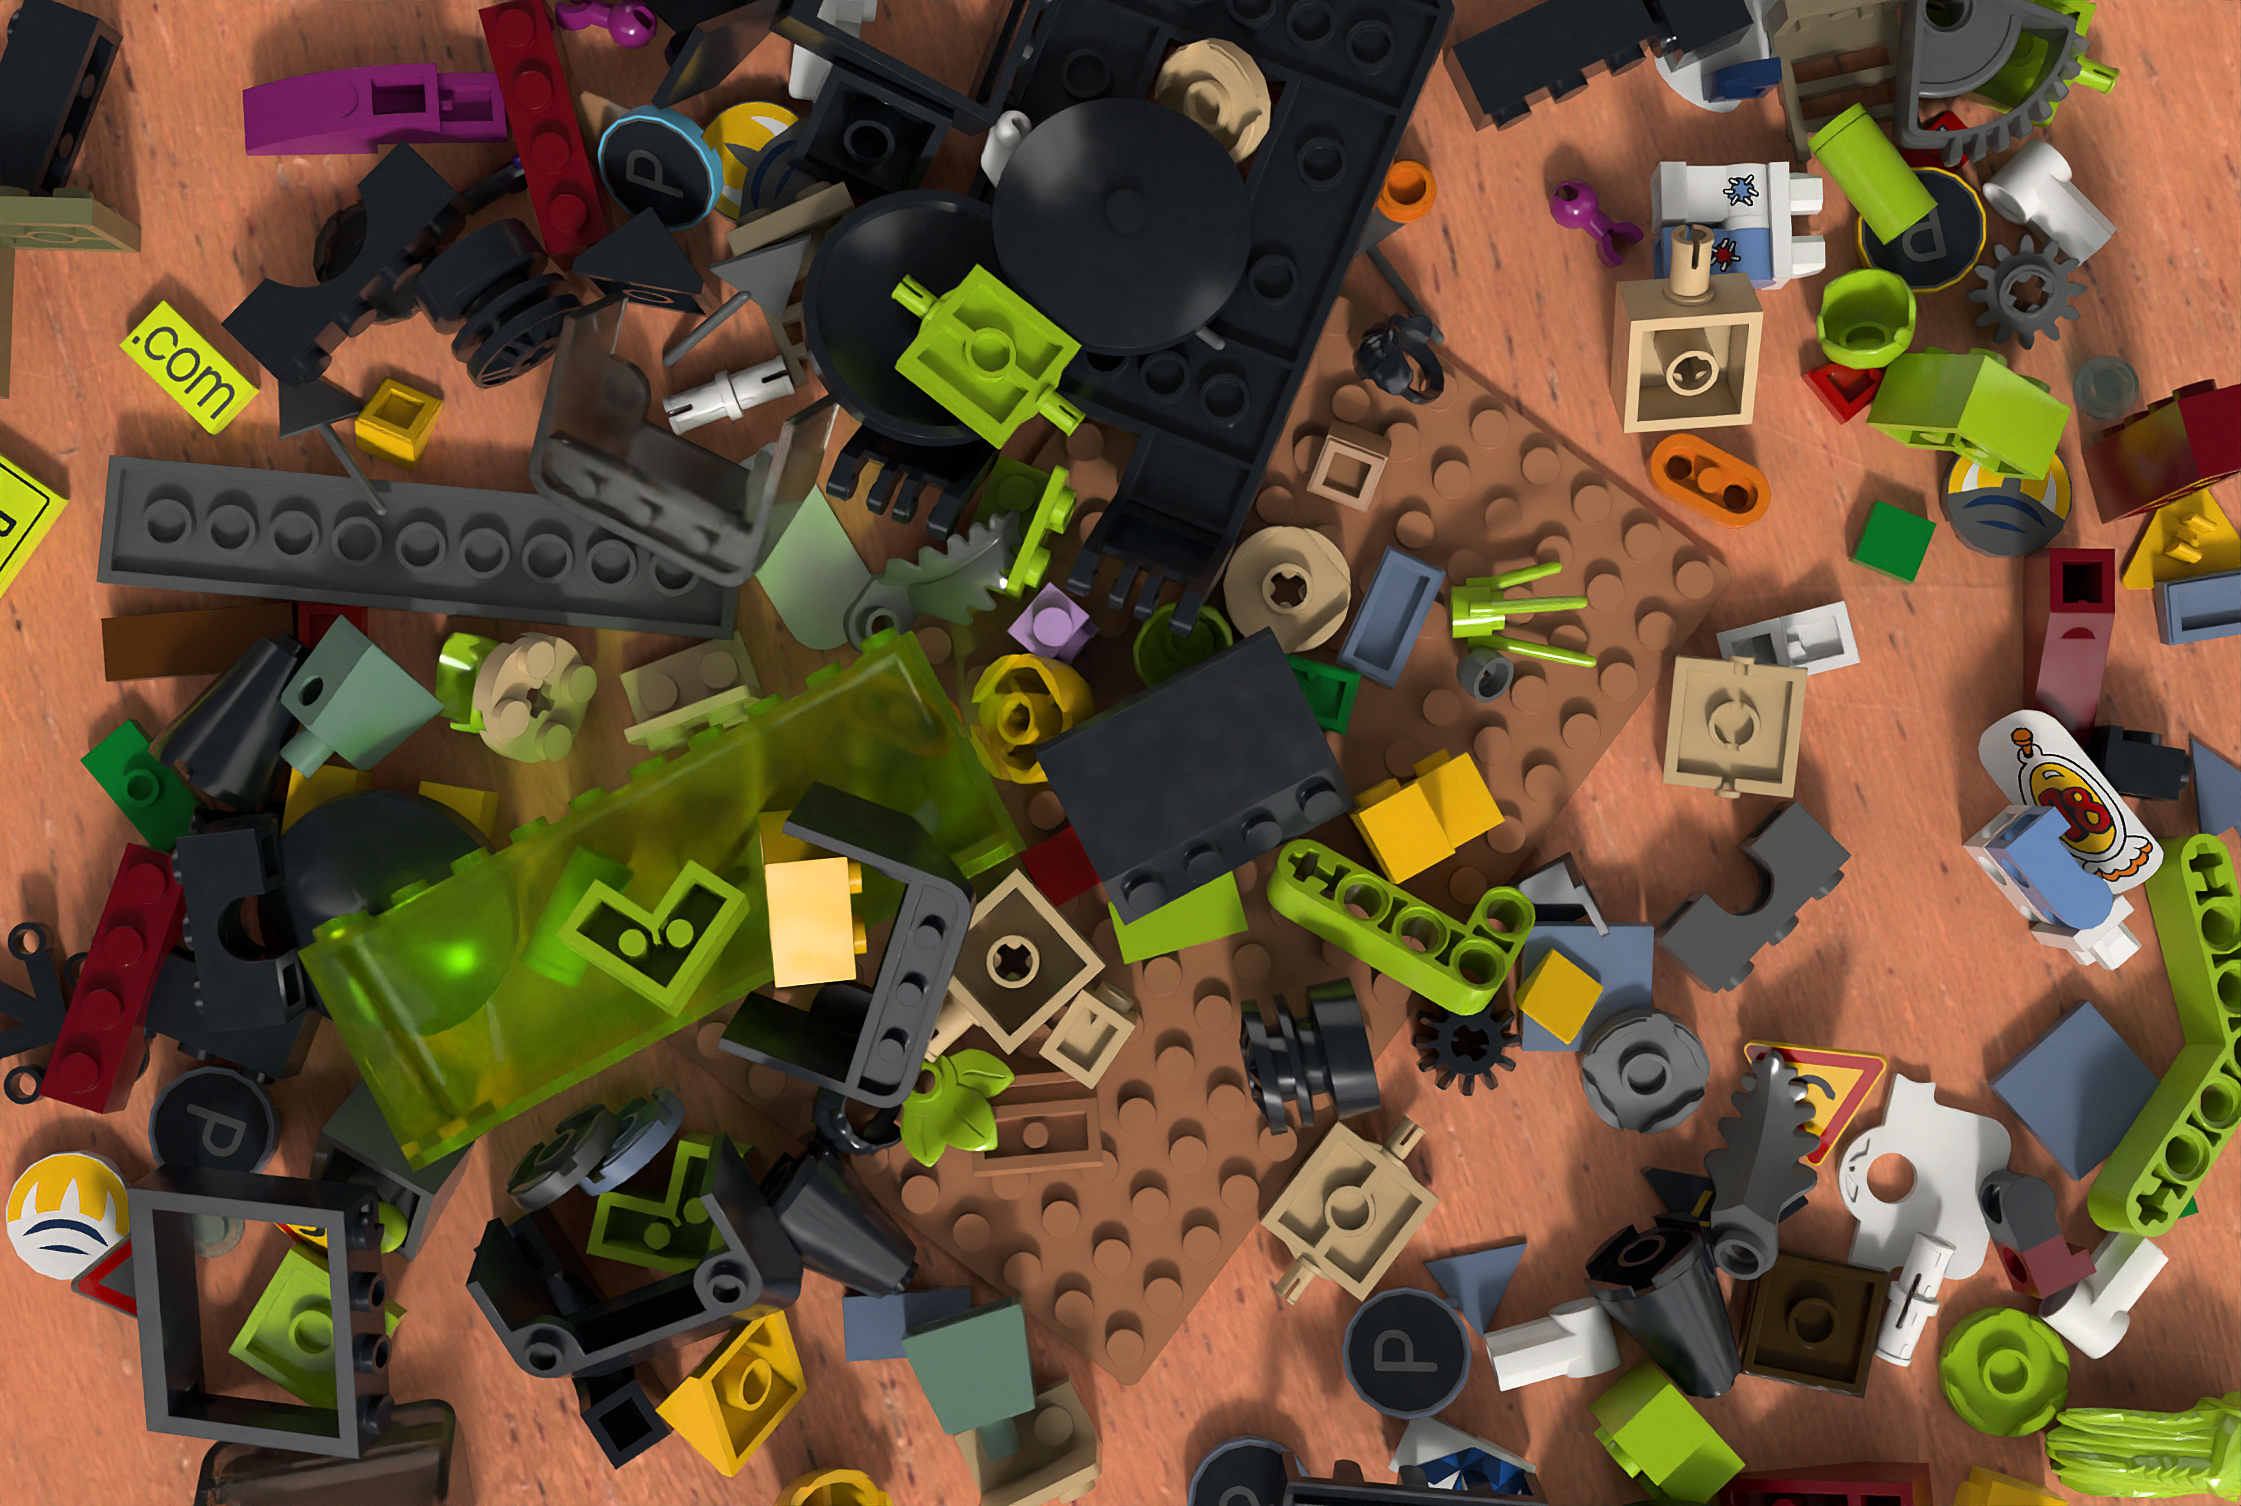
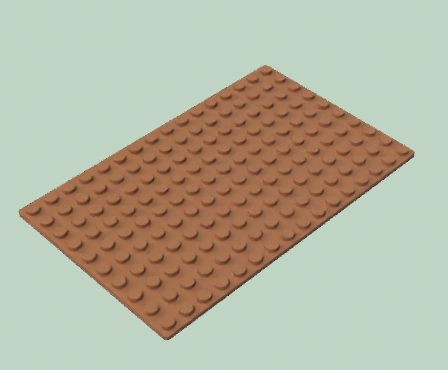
[628,284,1732,1386]

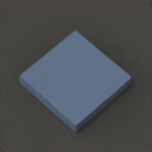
[1519,921,1654,1051]
[1986,999,2161,1182]

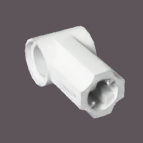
[1983,139,2117,267]
[2038,1231,2169,1359]
[1483,1297,1621,1391]

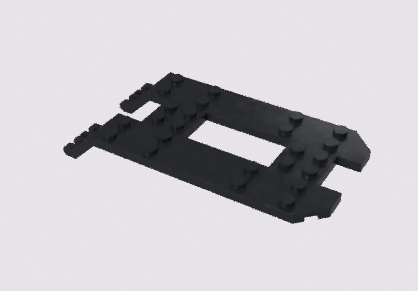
[826,0,1455,639]

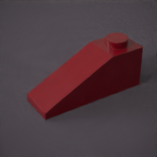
[1719,1461,1933,1506]

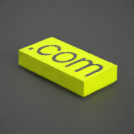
[119,300,261,436]

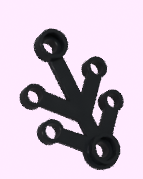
[0,922,150,1105]

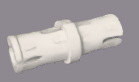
[662,354,796,436]
[1873,1231,1957,1366]

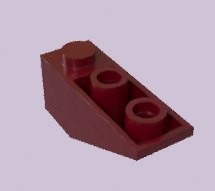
[2023,548,2115,746]

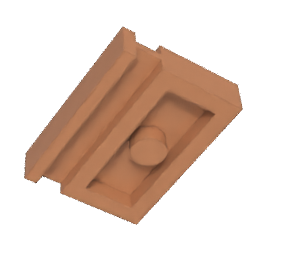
[971,1071,1104,1177]

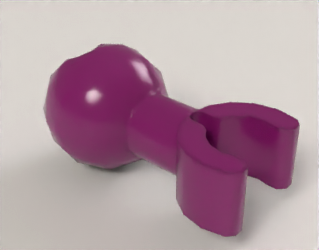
[555,0,658,49]
[1549,179,1644,268]

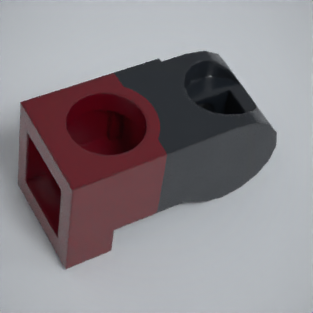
[1978,1169,2097,1299]

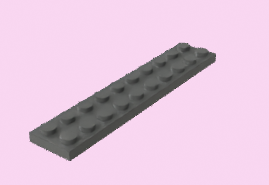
[97,455,747,641]

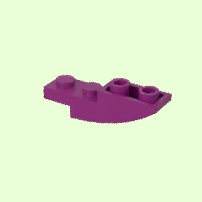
[242,63,507,156]

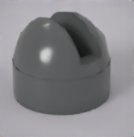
[1456,646,1514,703]

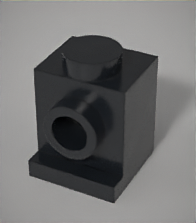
[2084,725,2191,801]

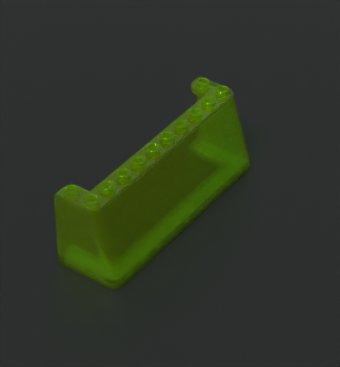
[297,626,1027,1172]

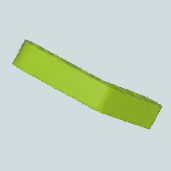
[2087,833,2241,1237]

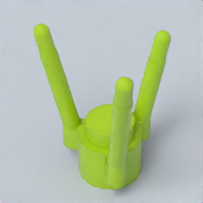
[1450,561,1597,668]

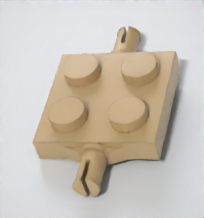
[1259,1115,1440,1305]

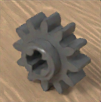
[1965,234,2087,350]

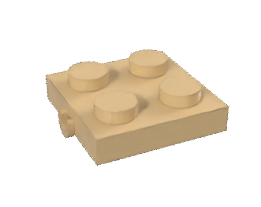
[1662,654,1808,798]

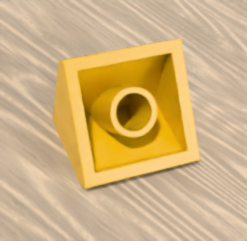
[655,1310,808,1478]

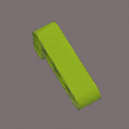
[1266,839,1536,1015]

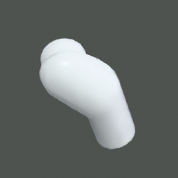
[981,110,1032,189]

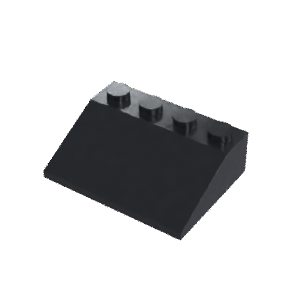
[1032,626,1356,926]

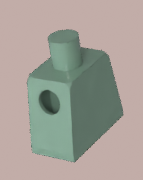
[279,614,445,779]
[901,1293,1036,1461]

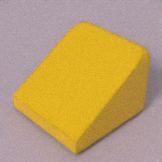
[355,376,443,471]
[1512,947,1604,1045]

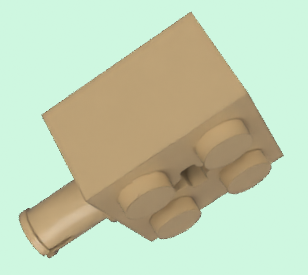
[1610,224,1764,433]
[925,868,1107,1063]

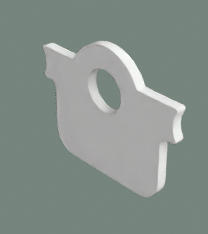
[1836,1072,2011,1280]

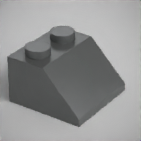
[308,1077,476,1262]

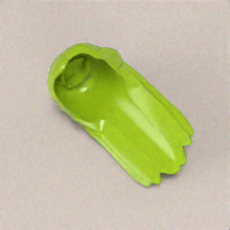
[2044,1390,2241,1503]

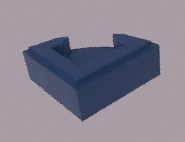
[1702,57,1783,103]

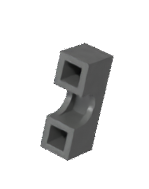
[1654,801,1852,994]

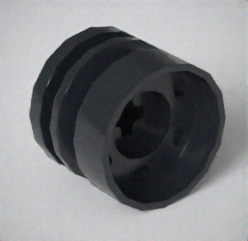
[411,218,588,389]
[1238,977,1381,1136]

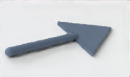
[2189,739,2241,838]
[1423,1242,1528,1339]

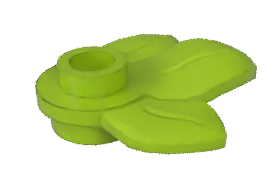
[900,1048,1015,1167]

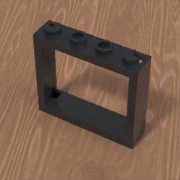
[768,0,1052,137]
[127,1164,395,1459]

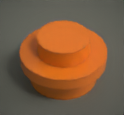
[1376,159,1437,223]

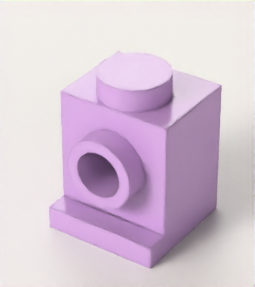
[1007,582,1100,665]

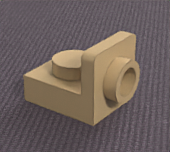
[1038,981,1138,1089]

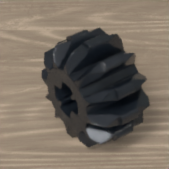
[1410,994,1522,1096]

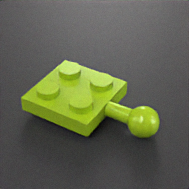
[228,1202,408,1410]

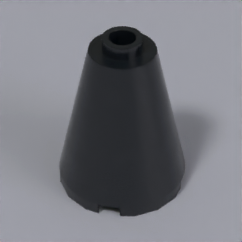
[147,631,313,814]
[758,1129,919,1299]
[1584,1212,1741,1399]

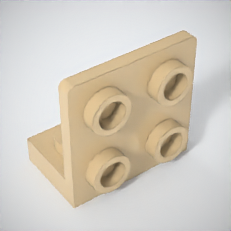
[620,630,768,753]
[954,1376,1103,1506]

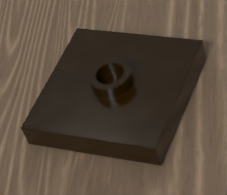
[1737,1247,1889,1399]

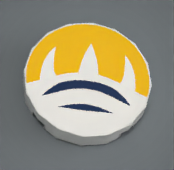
[6,1150,133,1280]

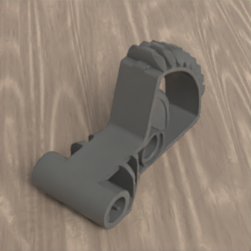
[1892,0,2091,167]

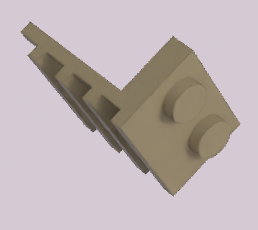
[1761,0,1922,164]
[725,181,856,388]

